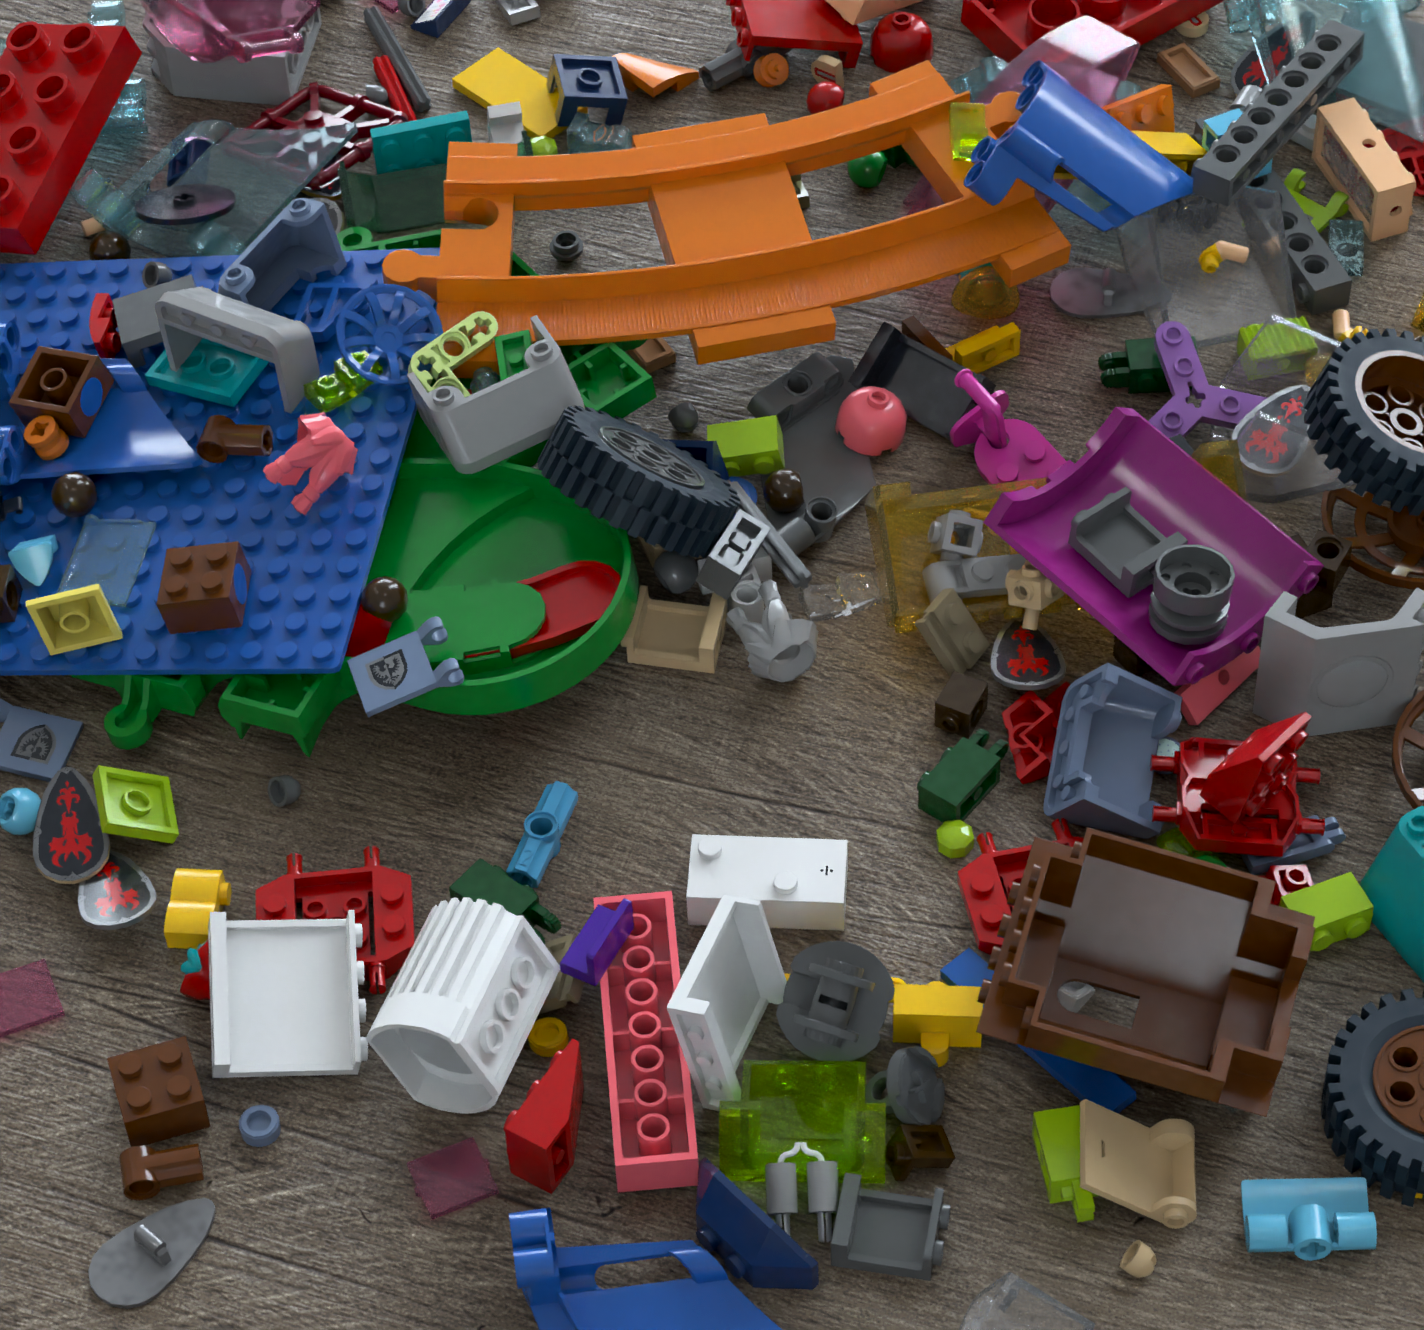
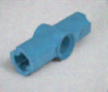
[506,781,578,888]

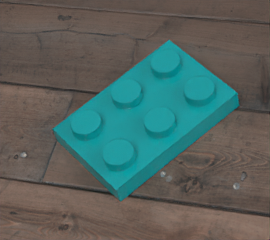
[370,110,472,187]
[144,338,269,407]

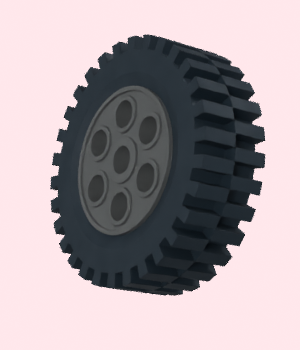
[537,406,740,558]

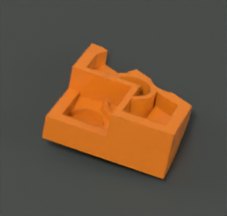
[611,53,699,97]

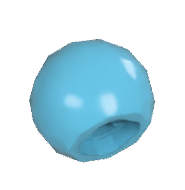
[0,788,41,835]

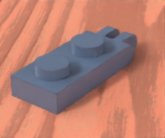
[1240,815,1346,875]

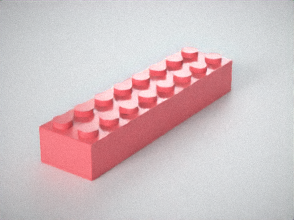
[593,891,699,1193]

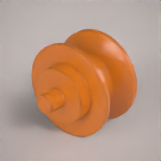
[753,53,789,88]

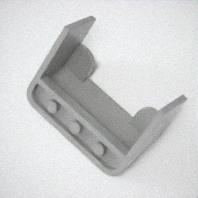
[155,287,320,413]
[407,315,585,474]

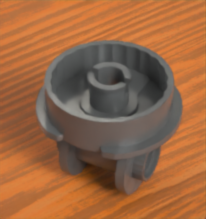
[776,941,895,1063]

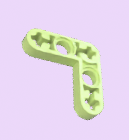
[408,311,498,397]

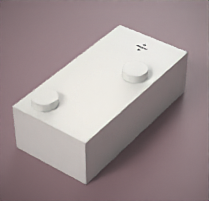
[686,834,848,931]

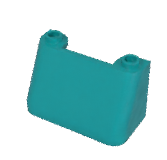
[1360,805,1424,982]

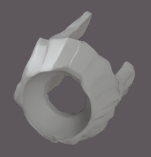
[726,579,819,682]

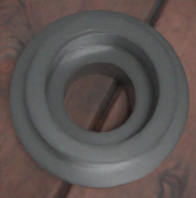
[550,230,583,261]

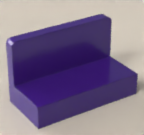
[560,898,634,986]

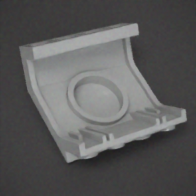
[1253,588,1424,736]

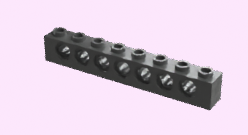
[1191,20,1365,207]
[1191,110,1352,315]

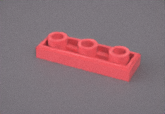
[1175,645,1261,725]

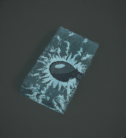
[1328,219,1364,276]

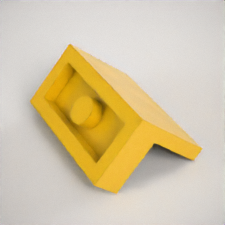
[945,322,1021,374]

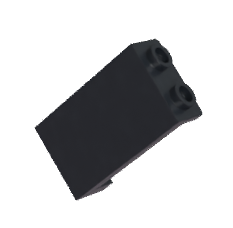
[848,322,996,441]

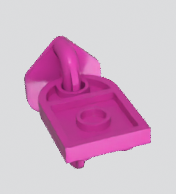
[950,369,1067,497]

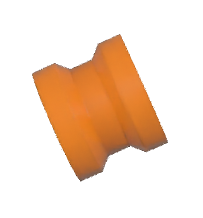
[24,415,69,461]

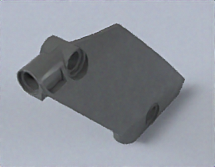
[747,352,876,555]

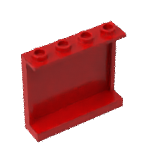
[726,0,863,68]

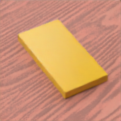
[452,47,588,138]

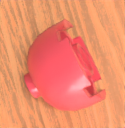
[835,386,907,456]

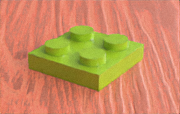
[93,765,179,844]

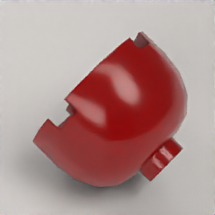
[870,12,934,73]

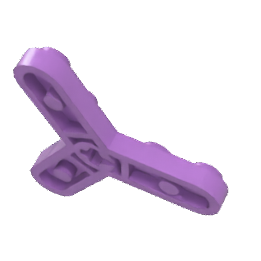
[1148,321,1267,438]

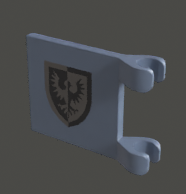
[347,616,464,717]
[0,698,83,782]

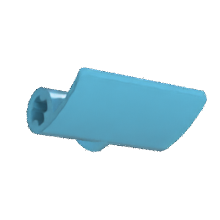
[1241,1177,1377,1261]

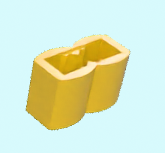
[164,868,232,949]

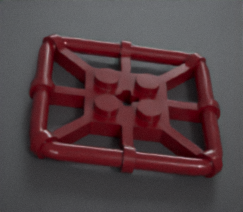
[222,82,408,190]

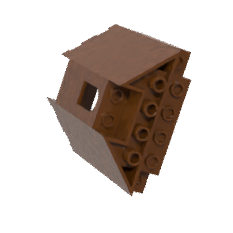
[976,827,1315,1117]

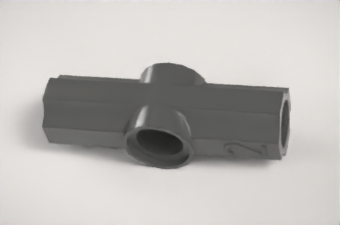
[699,39,793,92]

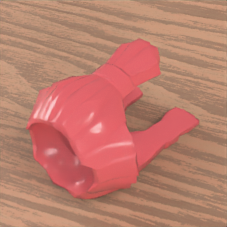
[263,412,358,515]

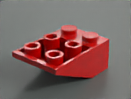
[1199,712,1312,825]
[504,1038,584,1194]

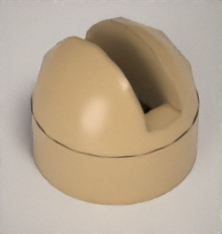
[1120,1240,1157,1278]

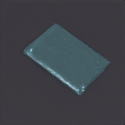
[55,514,157,607]

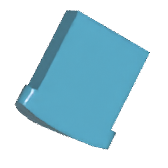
[8,534,59,586]

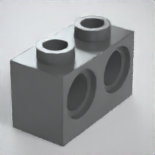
[695,509,771,600]

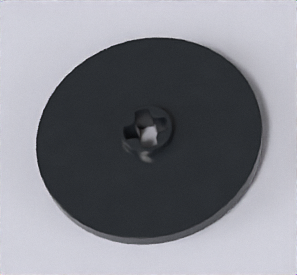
[134,184,236,226]

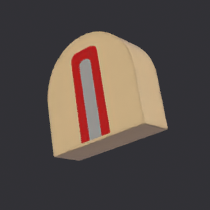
[1175,11,1209,38]
[811,55,844,88]

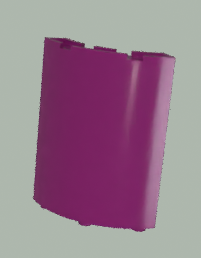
[983,407,1324,686]

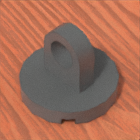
[865,1046,945,1126]

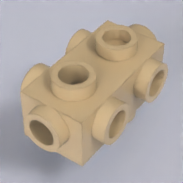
[1005,560,1066,630]

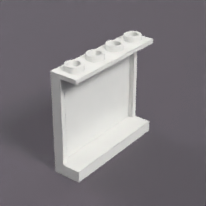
[666,894,787,1115]
[208,910,368,1078]

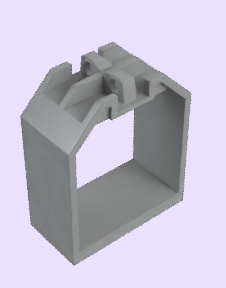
[142,0,322,105]

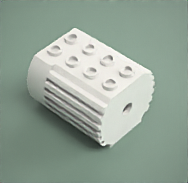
[366,897,560,1114]

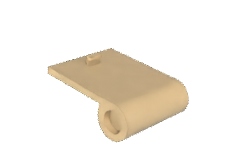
[1080,1099,1197,1229]

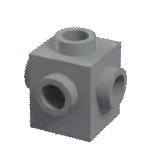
[928,510,983,561]

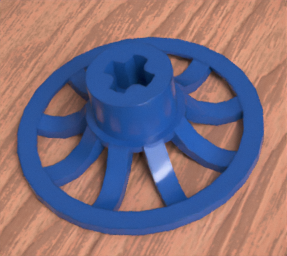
[336,284,443,386]

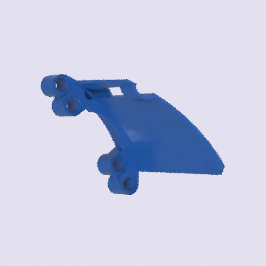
[964,60,1195,232]
[0,322,203,485]
[509,1207,782,1330]

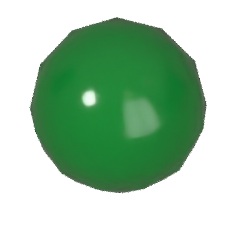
[847,151,887,189]

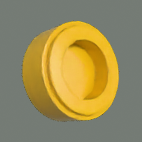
[528,1017,569,1057]

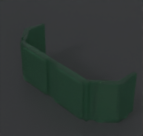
[337,131,533,234]

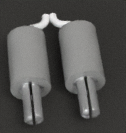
[765,1142,839,1242]

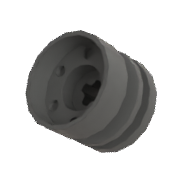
[1148,545,1235,645]

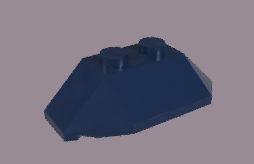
[696,1157,819,1290]

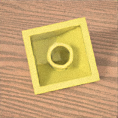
[26,584,123,656]

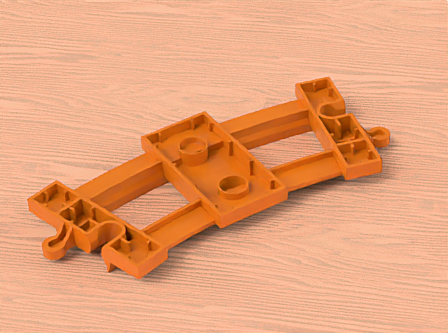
[382,60,1071,379]

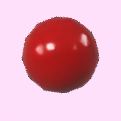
[806,81,845,115]

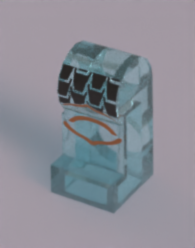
[567,112,633,154]

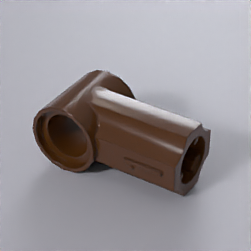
[196,415,273,463]
[119,1143,204,1201]

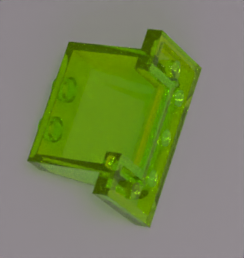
[719,1060,886,1184]

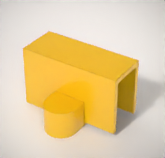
[893,981,983,1067]

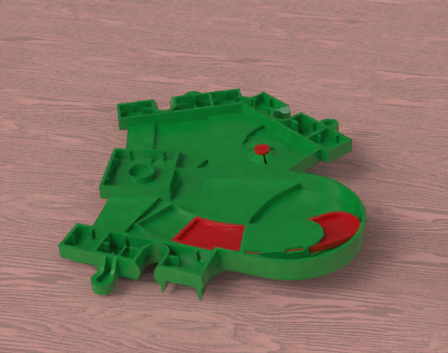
[70,226,657,757]

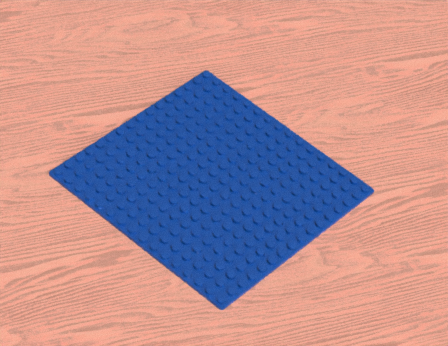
[0,247,440,676]

